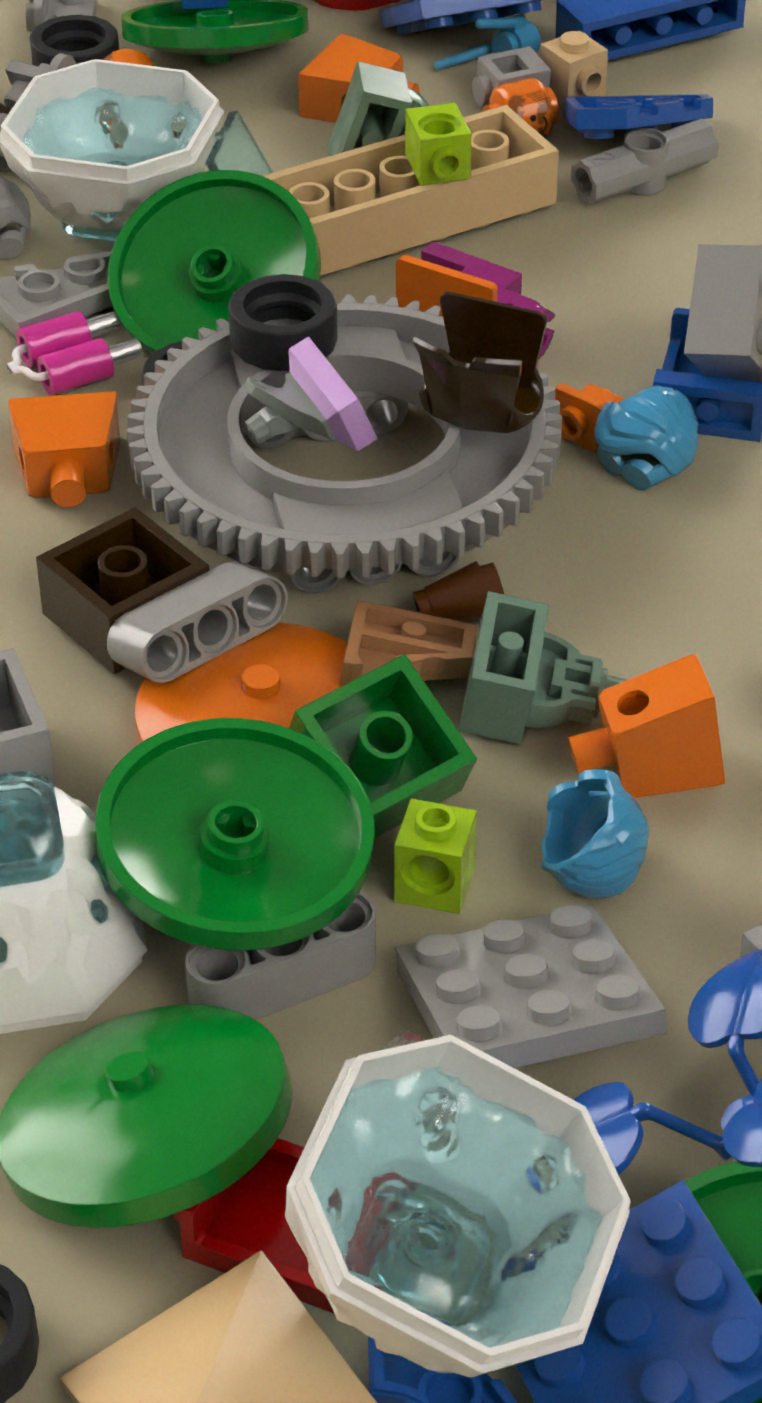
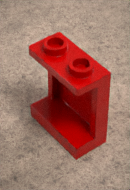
[174,1138,412,1314]

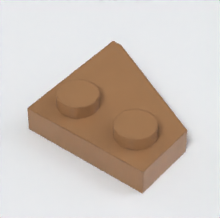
[339,600,477,684]

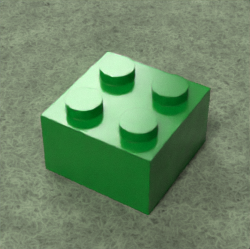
[289,654,477,838]

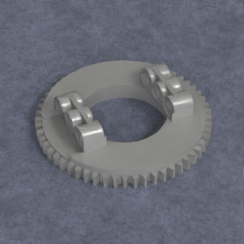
[127,294,562,593]

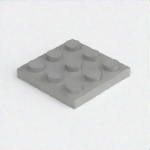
[395,904,666,1068]

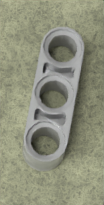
[107,561,288,683]
[185,892,376,1020]

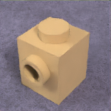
[540,30,608,112]

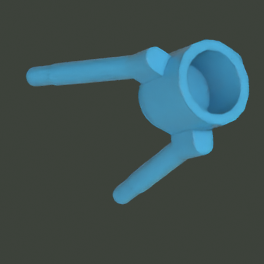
[434,14,541,70]

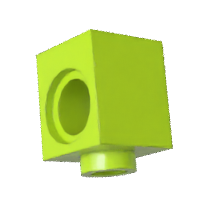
[405,102,471,186]
[394,798,477,914]

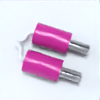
[6,311,143,395]

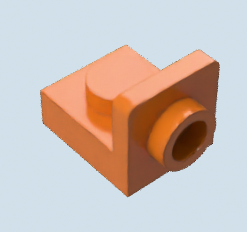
[555,383,625,453]

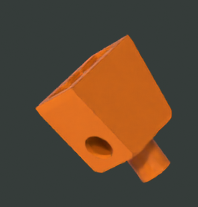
[298,33,420,123]
[8,391,120,508]
[567,654,725,798]

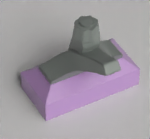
[244,336,378,451]

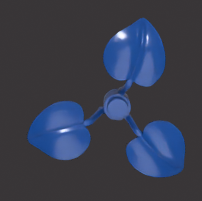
[536,950,762,1189]

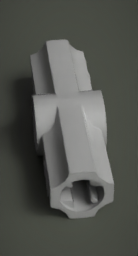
[571,119,718,205]

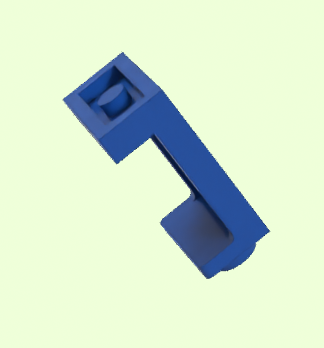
[653,308,762,442]

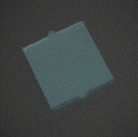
[205,110,273,176]

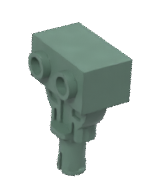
[327,61,429,156]
[458,591,627,744]

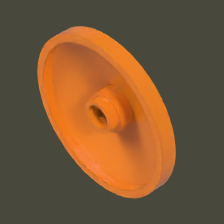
[135,622,348,744]

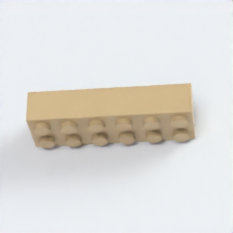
[263,105,559,276]

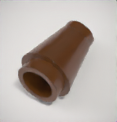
[413,561,504,622]

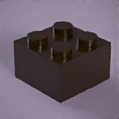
[36,507,210,675]

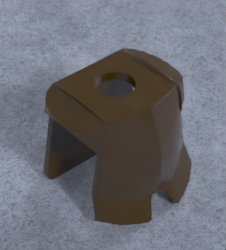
[413,291,548,433]

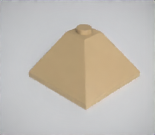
[60,1250,377,1403]

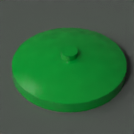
[121,0,309,63]
[108,170,321,355]
[95,718,375,950]
[0,1004,292,1228]

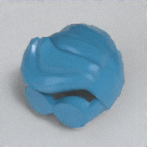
[594,385,699,490]
[541,769,649,899]

